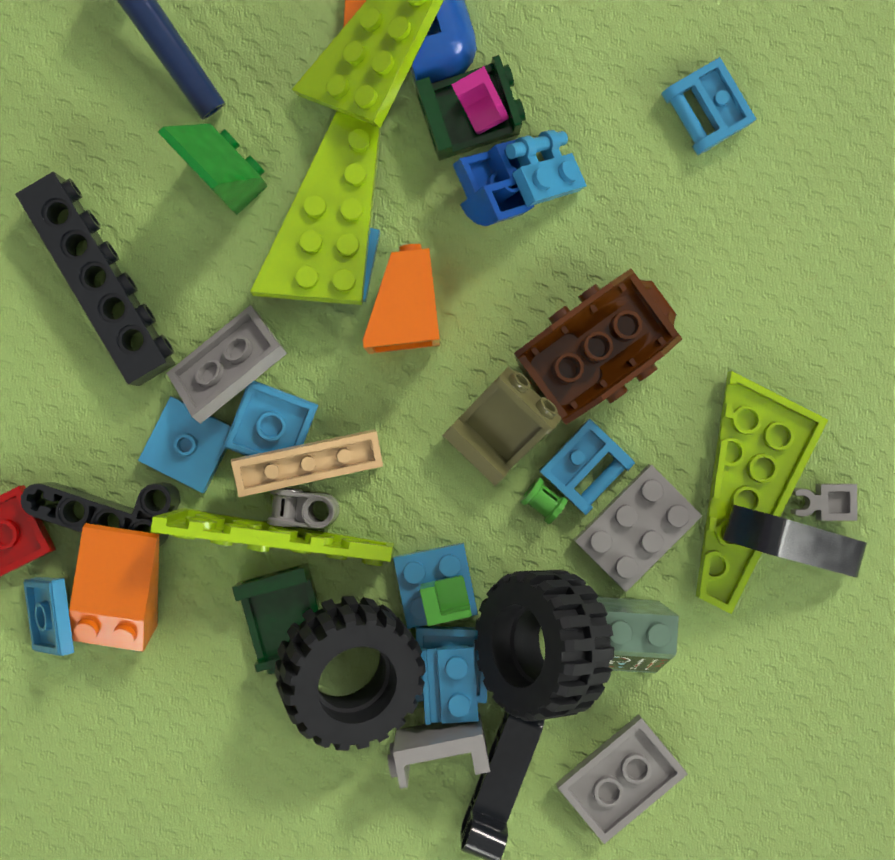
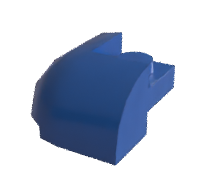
[410,0,477,86]
[453,140,535,226]

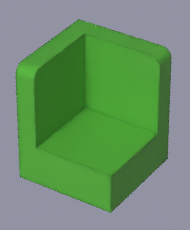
[420,575,472,626]

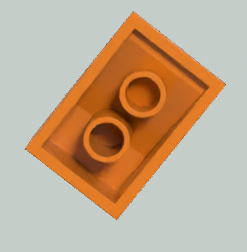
[69,523,159,652]

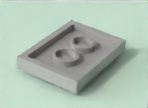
[167,305,287,424]
[573,464,702,592]
[556,714,688,844]

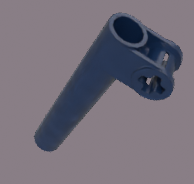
[117,0,226,120]

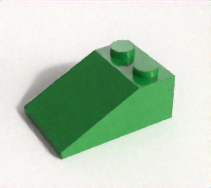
[158,124,267,215]

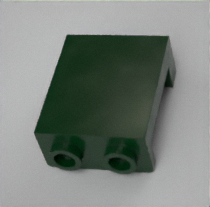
[415,55,526,161]
[232,563,321,674]

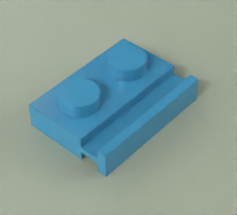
[421,644,479,725]

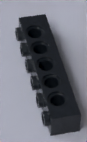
[15,171,176,386]

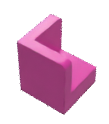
[451,66,509,134]

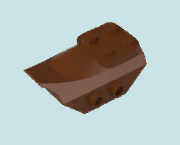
[514,268,682,425]

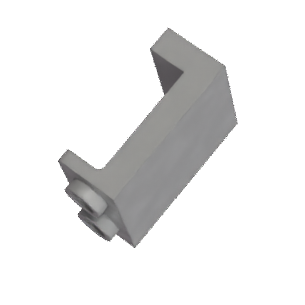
[388,713,490,789]

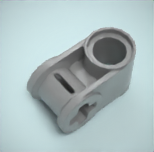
[267,488,340,528]

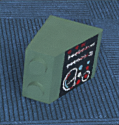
[596,597,679,673]

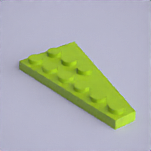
[291,0,444,128]
[250,111,381,305]
[695,371,828,614]
[150,508,394,566]

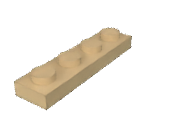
[231,429,383,497]

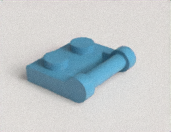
[661,57,756,156]
[539,419,635,515]

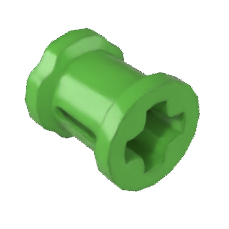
[520,477,568,524]

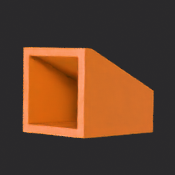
[363,244,440,354]

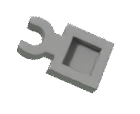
[791,484,857,521]

